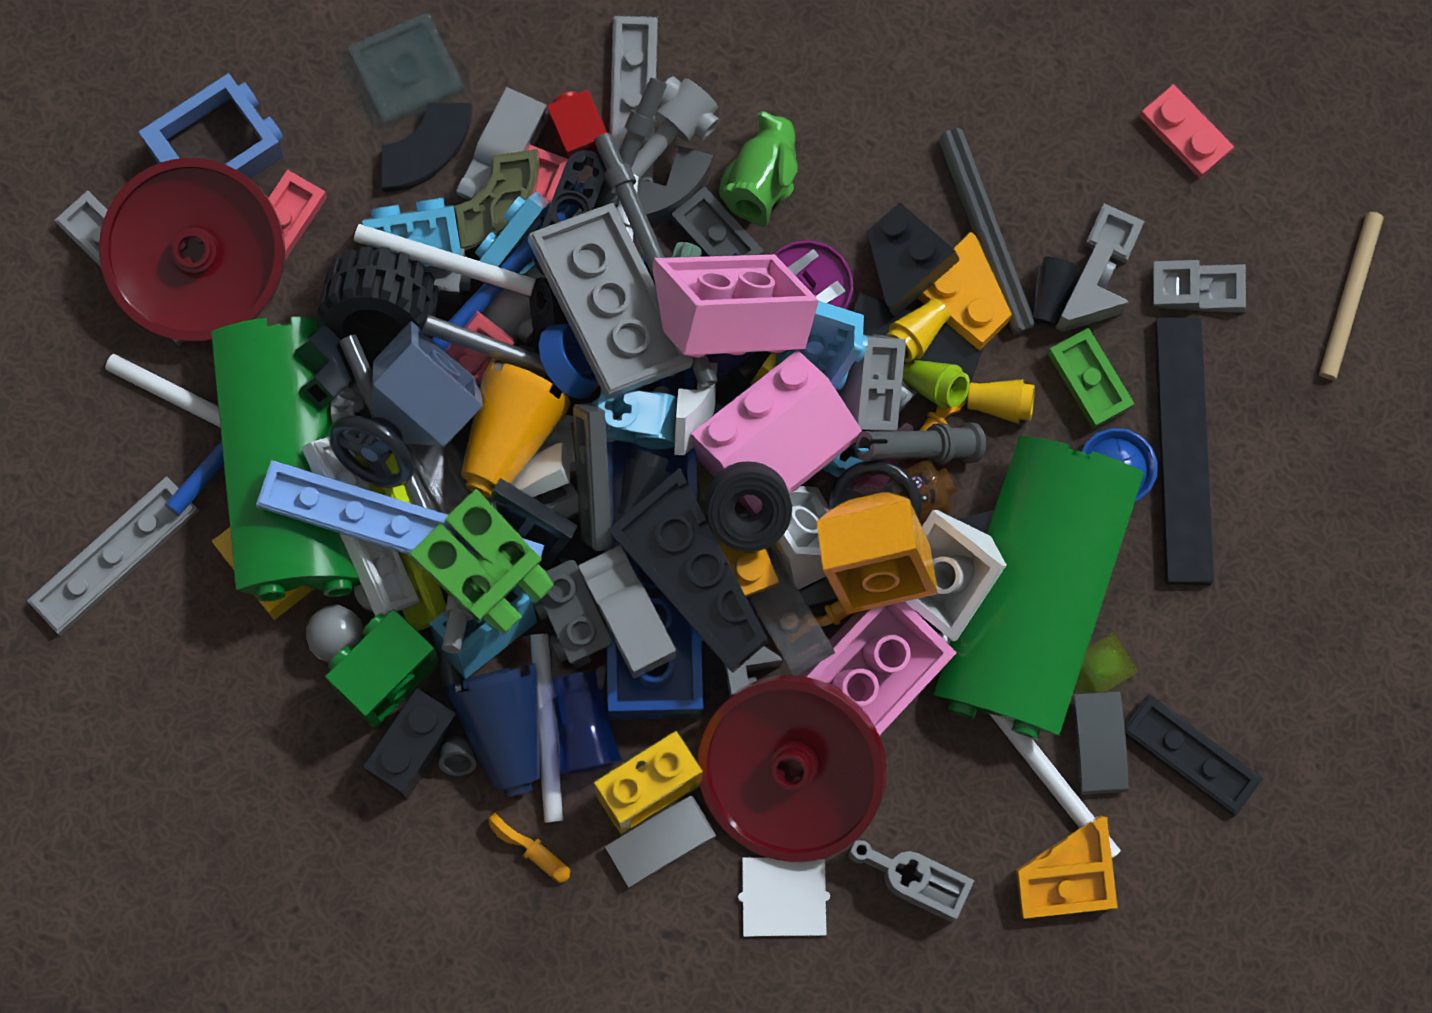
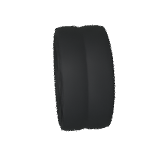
[705,461,792,552]

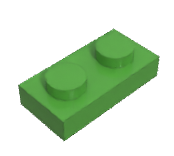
[1047,328,1135,430]

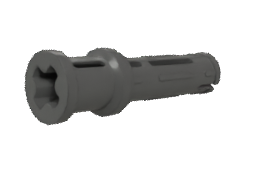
[855,422,986,464]

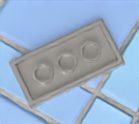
[528,203,693,400]

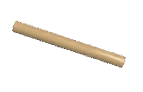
[1319,212,1384,381]

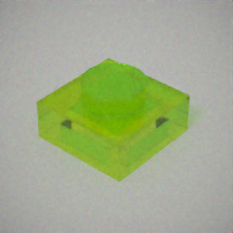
[1080,633,1139,693]

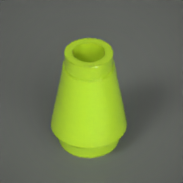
[902,359,970,408]

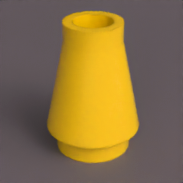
[885,298,950,362]
[968,379,1035,424]

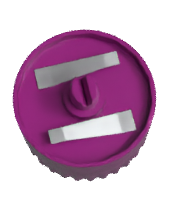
[774,240,853,310]

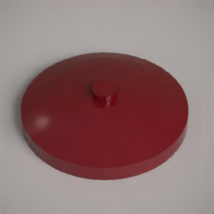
[99,158,285,341]
[698,675,887,862]

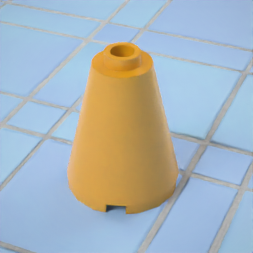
[461,363,571,498]

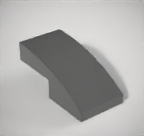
[1072,692,1129,795]

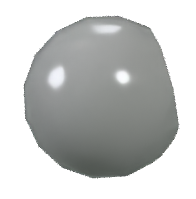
[306,605,364,663]

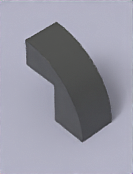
[616,146,713,227]

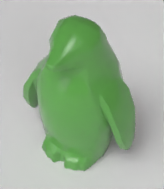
[719,111,798,227]

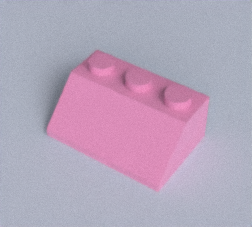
[652,254,819,357]
[691,350,863,516]
[797,601,956,736]

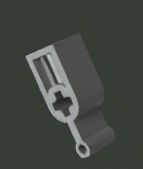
[456,87,548,200]
[578,545,676,679]
[848,841,974,923]

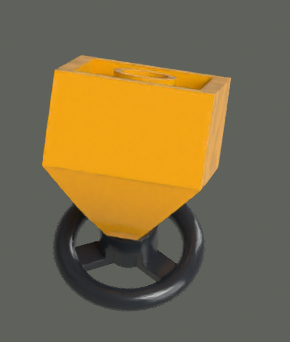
[816,460,938,615]

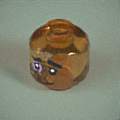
[891,460,957,526]

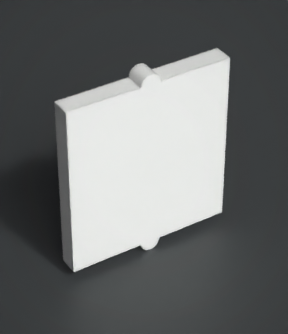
[738,858,830,937]

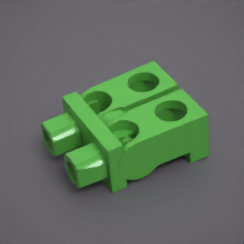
[409,489,554,635]

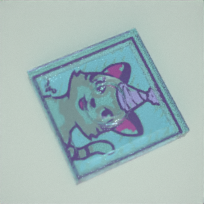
[348,12,465,126]

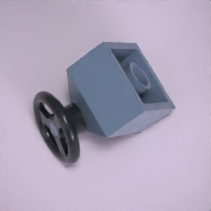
[328,321,483,488]

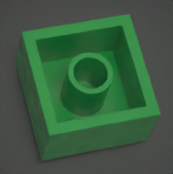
[325,609,440,729]

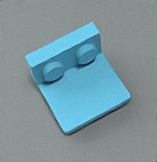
[362,198,462,267]

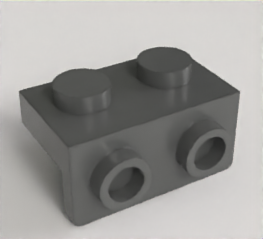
[533,560,612,669]

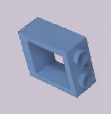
[138,73,284,179]

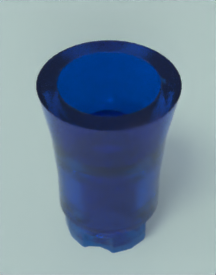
[551,671,623,775]

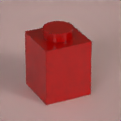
[547,89,607,159]

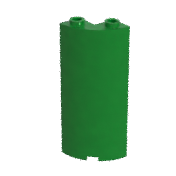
[211,317,361,602]
[933,436,1144,739]

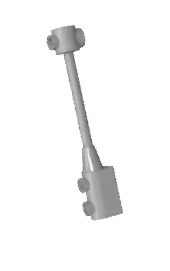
[481,76,720,345]

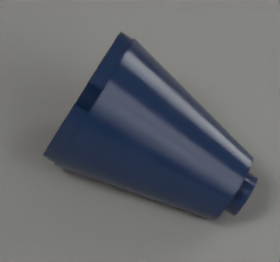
[444,663,540,797]

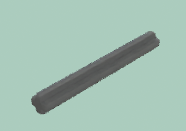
[939,128,1035,335]

